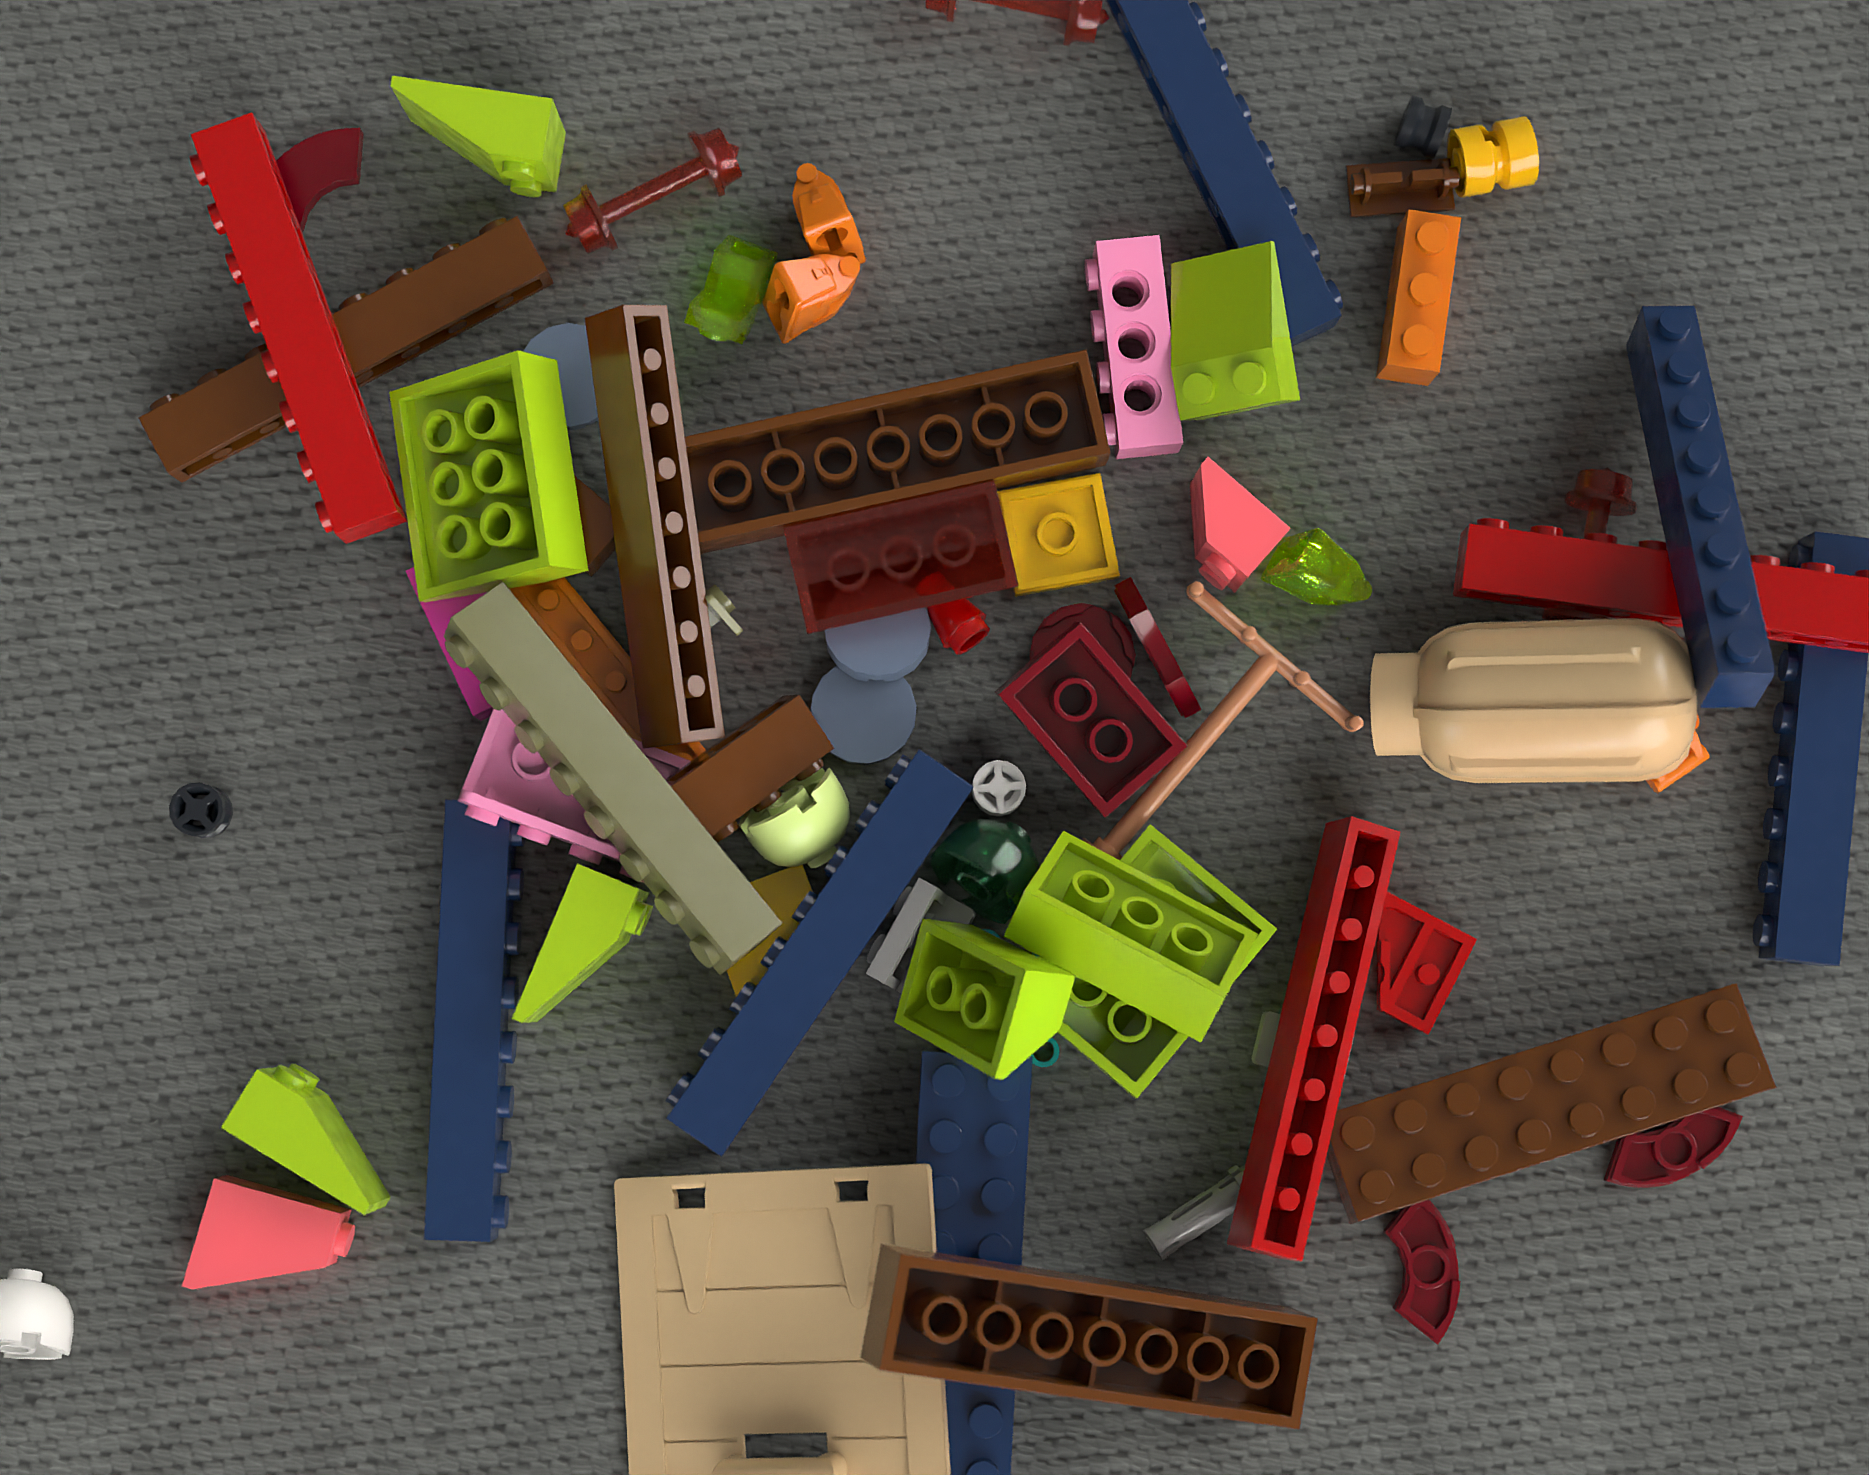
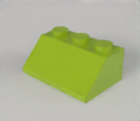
[894,918,1075,1079]

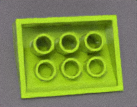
[389,350,589,602]
[1039,824,1277,1099]

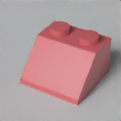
[1190,457,1291,592]

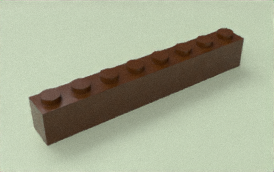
[139,216,554,483]
[585,305,725,749]

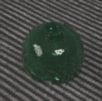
[931,819,1040,924]

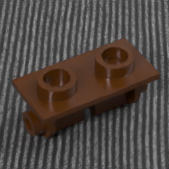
[1346,158,1459,218]

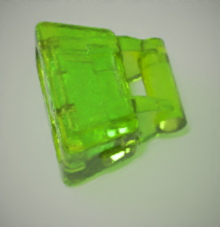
[1260,528,1372,606]

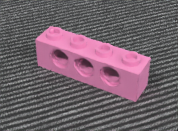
[1085,235,1183,459]

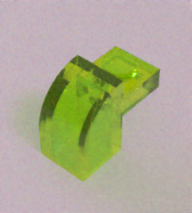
[684,235,778,344]

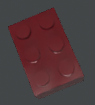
[995,622,1188,818]

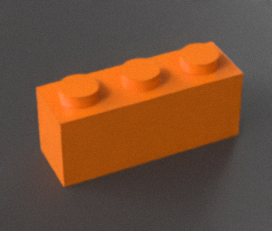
[1376,209,1461,386]

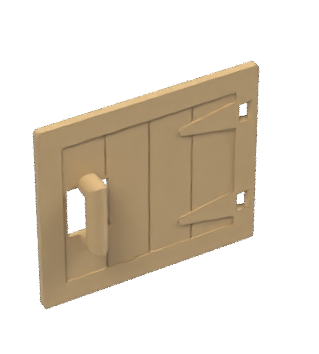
[614,1163,951,1475]

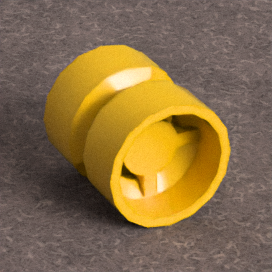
[1447,116,1539,198]

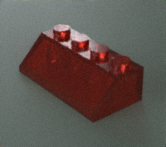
[783,481,1019,634]

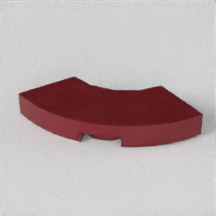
[276,128,364,232]
[1114,577,1202,719]
[1604,1107,1743,1188]
[1383,1200,1460,1345]

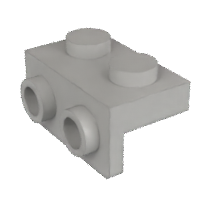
[866,878,976,994]

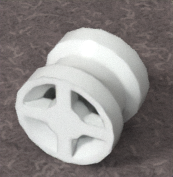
[971,760,1026,816]

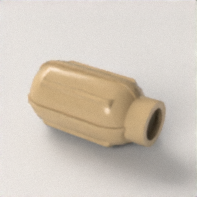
[1370,618,1697,783]

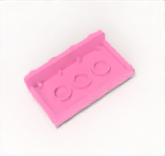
[457,709,691,883]

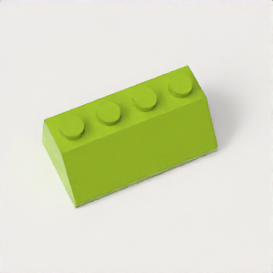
[1004,830,1258,1043]

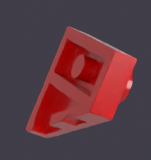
[1377,891,1477,1035]

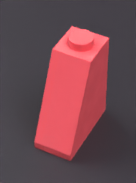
[182,1175,355,1289]

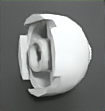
[0,1269,74,1360]

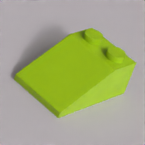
[390,76,566,197]
[1171,241,1300,421]
[512,864,653,1023]
[221,1063,391,1215]

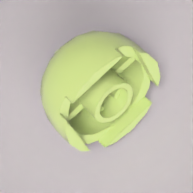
[739,768,850,868]

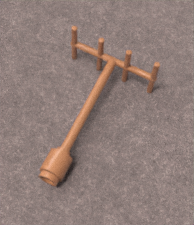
[1082,581,1363,860]

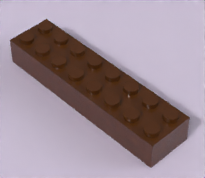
[685,349,1111,554]
[1327,983,1777,1225]
[860,1244,1318,1429]

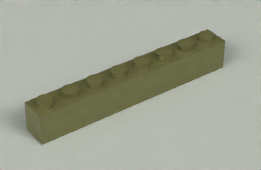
[443,582,782,976]

